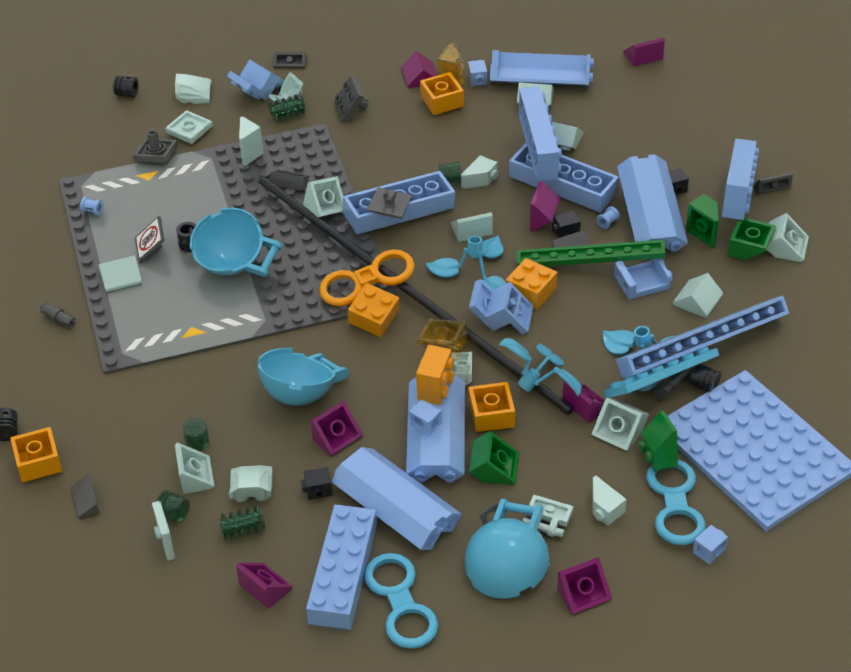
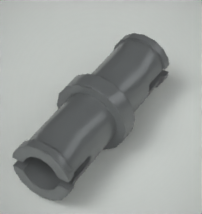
[40,302,76,329]

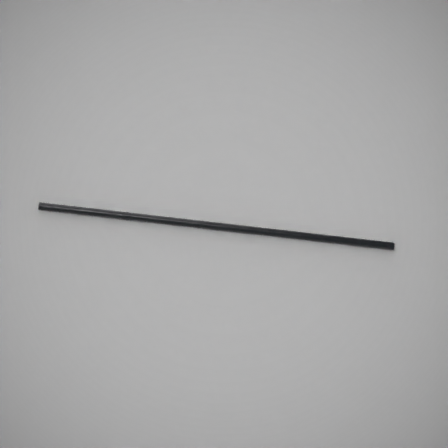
[258,176,574,415]

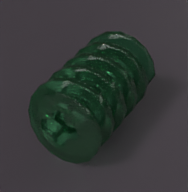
[268,94,305,122]
[220,505,266,541]

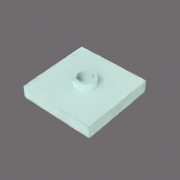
[165,110,213,144]
[152,501,175,561]

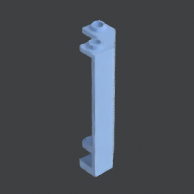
[490,50,594,87]
[617,154,688,252]
[406,376,465,483]
[331,447,462,550]

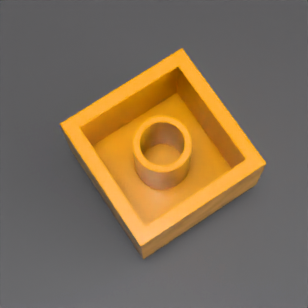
[420,72,464,115]
[506,258,558,310]
[348,283,400,337]
[416,344,455,405]
[468,382,515,432]
[10,427,63,483]

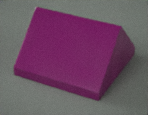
[624,38,665,67]
[401,51,438,88]
[530,181,560,232]
[562,380,605,423]
[311,400,363,456]
[557,557,612,614]
[236,563,293,609]

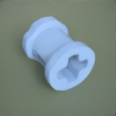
[80,197,103,215]
[596,206,620,229]

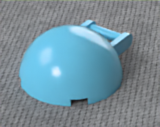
[190,207,283,277]
[258,348,349,406]
[464,498,550,599]

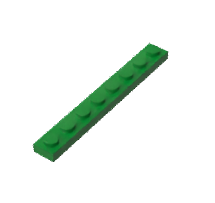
[517,240,666,267]

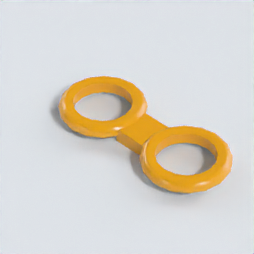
[319,249,415,307]

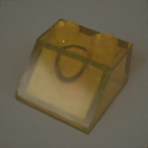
[438,41,464,85]
[417,318,468,352]

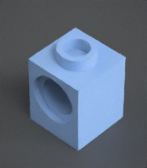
[468,60,487,86]
[409,399,442,436]
[693,525,728,565]

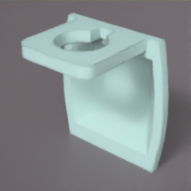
[268,72,304,108]

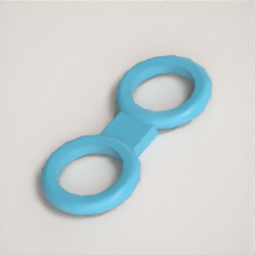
[646,459,706,545]
[364,553,438,649]

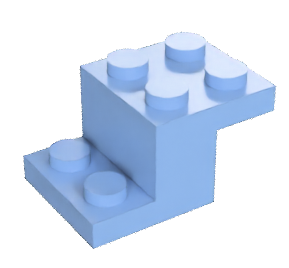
[227,59,284,101]
[469,279,534,335]

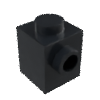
[669,168,689,195]
[552,210,581,238]
[301,467,333,500]

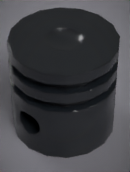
[113,75,139,97]
[176,222,196,252]
[689,363,721,392]
[0,408,18,441]

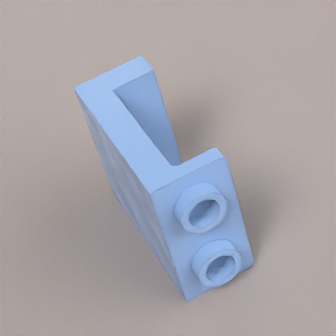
[614,258,673,300]

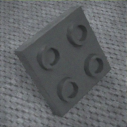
[334,75,369,123]
[133,130,178,164]

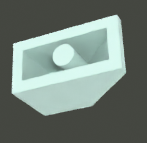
[461,155,499,189]
[592,476,627,526]

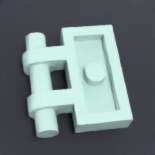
[523,495,574,538]

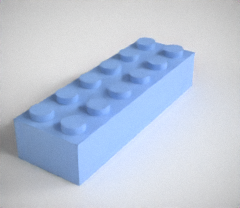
[519,86,562,182]
[722,138,759,220]
[509,143,619,213]
[342,171,455,234]
[306,504,377,630]

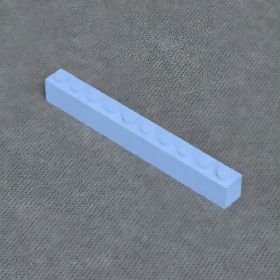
[615,295,789,378]

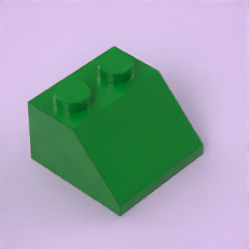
[686,194,719,248]
[728,217,776,260]
[639,411,678,471]
[469,431,519,485]

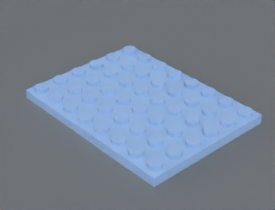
[668,370,851,532]

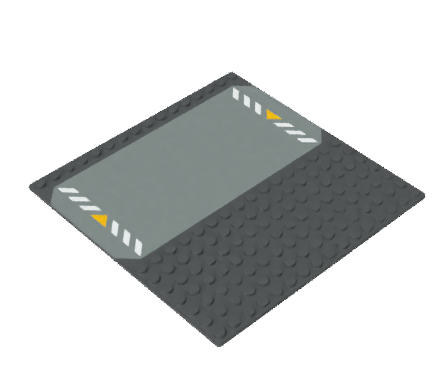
[59,124,397,374]

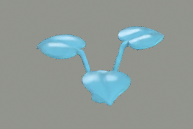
[426,235,506,290]
[603,326,677,391]
[499,338,582,396]

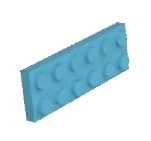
[603,347,719,398]

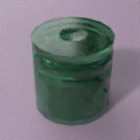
[438,162,462,184]
[183,418,210,451]
[156,490,190,522]

